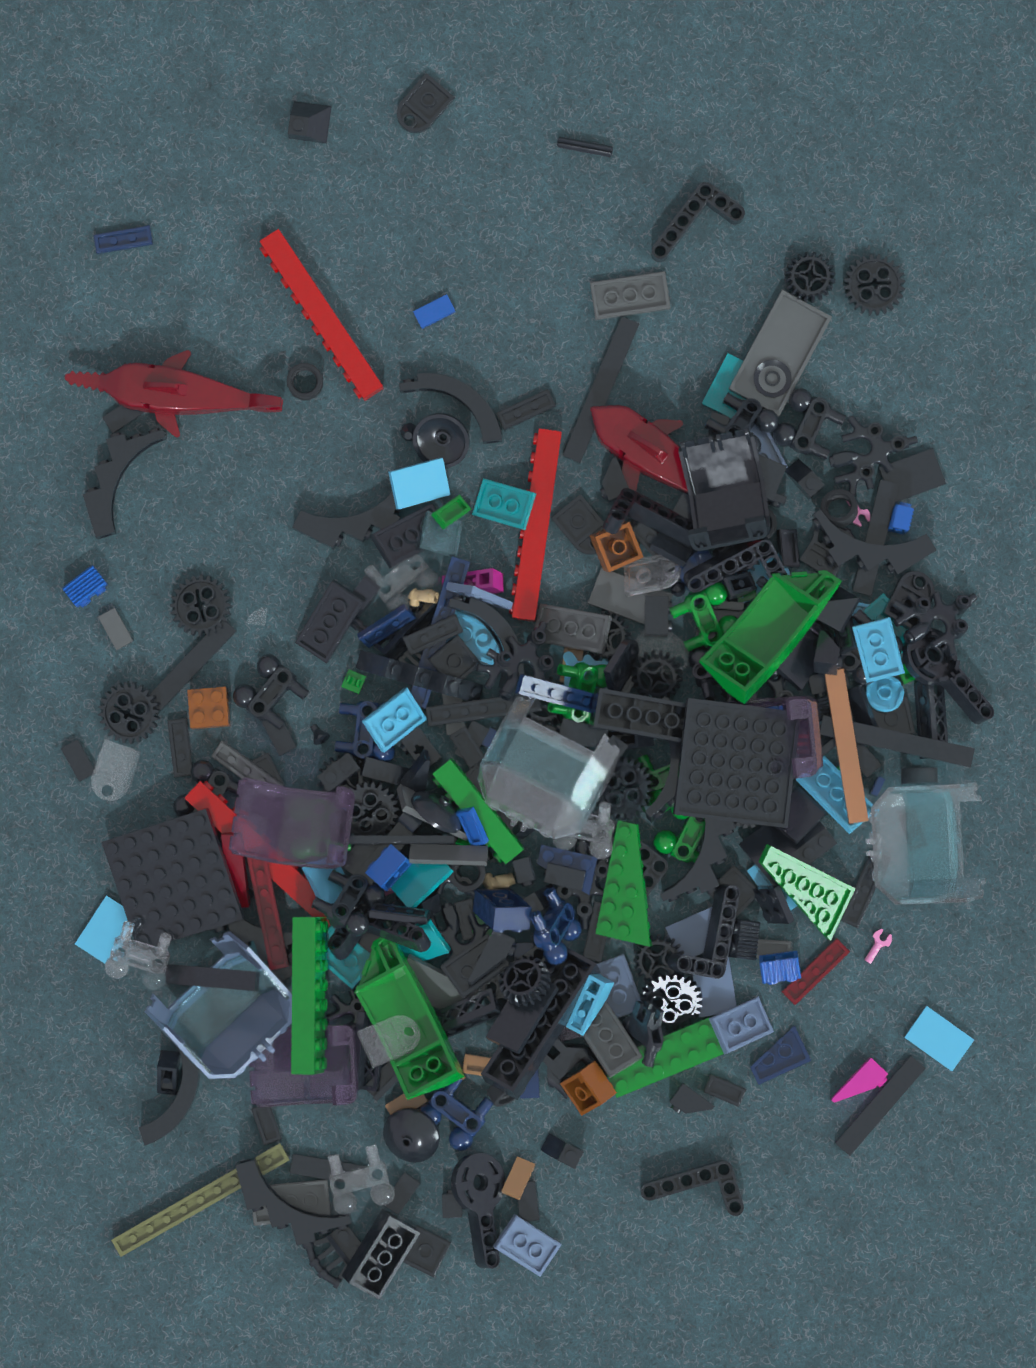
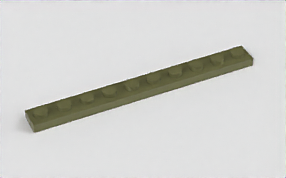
[111,1143,290,1257]

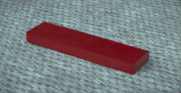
[221,832,250,908]
[781,938,850,1005]

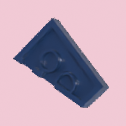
[537,845,598,895]
[750,1025,811,1085]

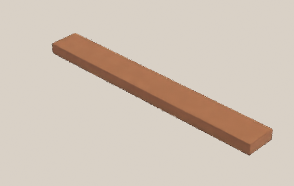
[824,669,869,824]

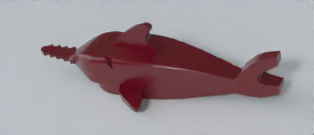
[65,350,284,438]

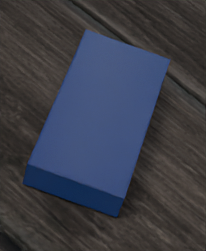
[413,294,456,329]
[456,807,489,846]

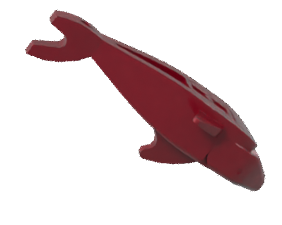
[590,405,688,494]

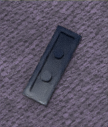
[93,225,153,254]
[357,604,416,648]

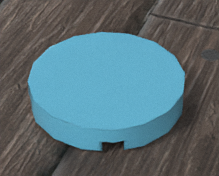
[866,676,904,712]

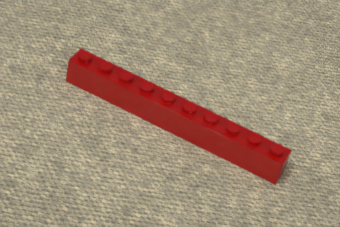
[259,229,384,401]
[509,429,562,622]
[185,780,330,927]

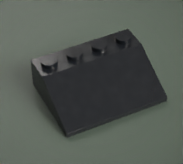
[738,822,837,885]

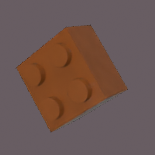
[589,521,643,572]
[187,687,231,729]
[560,1061,617,1116]

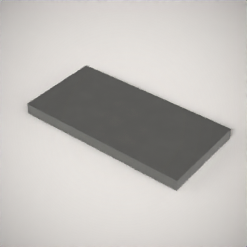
[728,290,832,417]

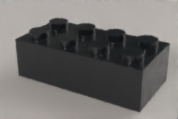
[341,1209,420,1300]

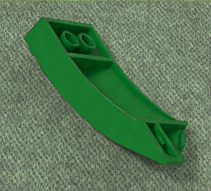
[699,570,842,704]
[354,937,465,1100]

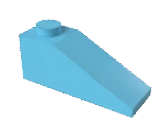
[566,974,614,1036]

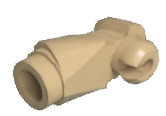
[408,588,439,607]
[483,873,516,889]

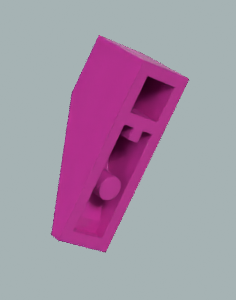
[442,568,504,594]
[830,1057,888,1103]

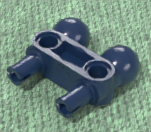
[335,701,395,763]
[529,887,582,965]
[419,1078,493,1151]

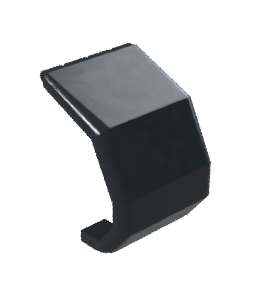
[678,428,770,551]

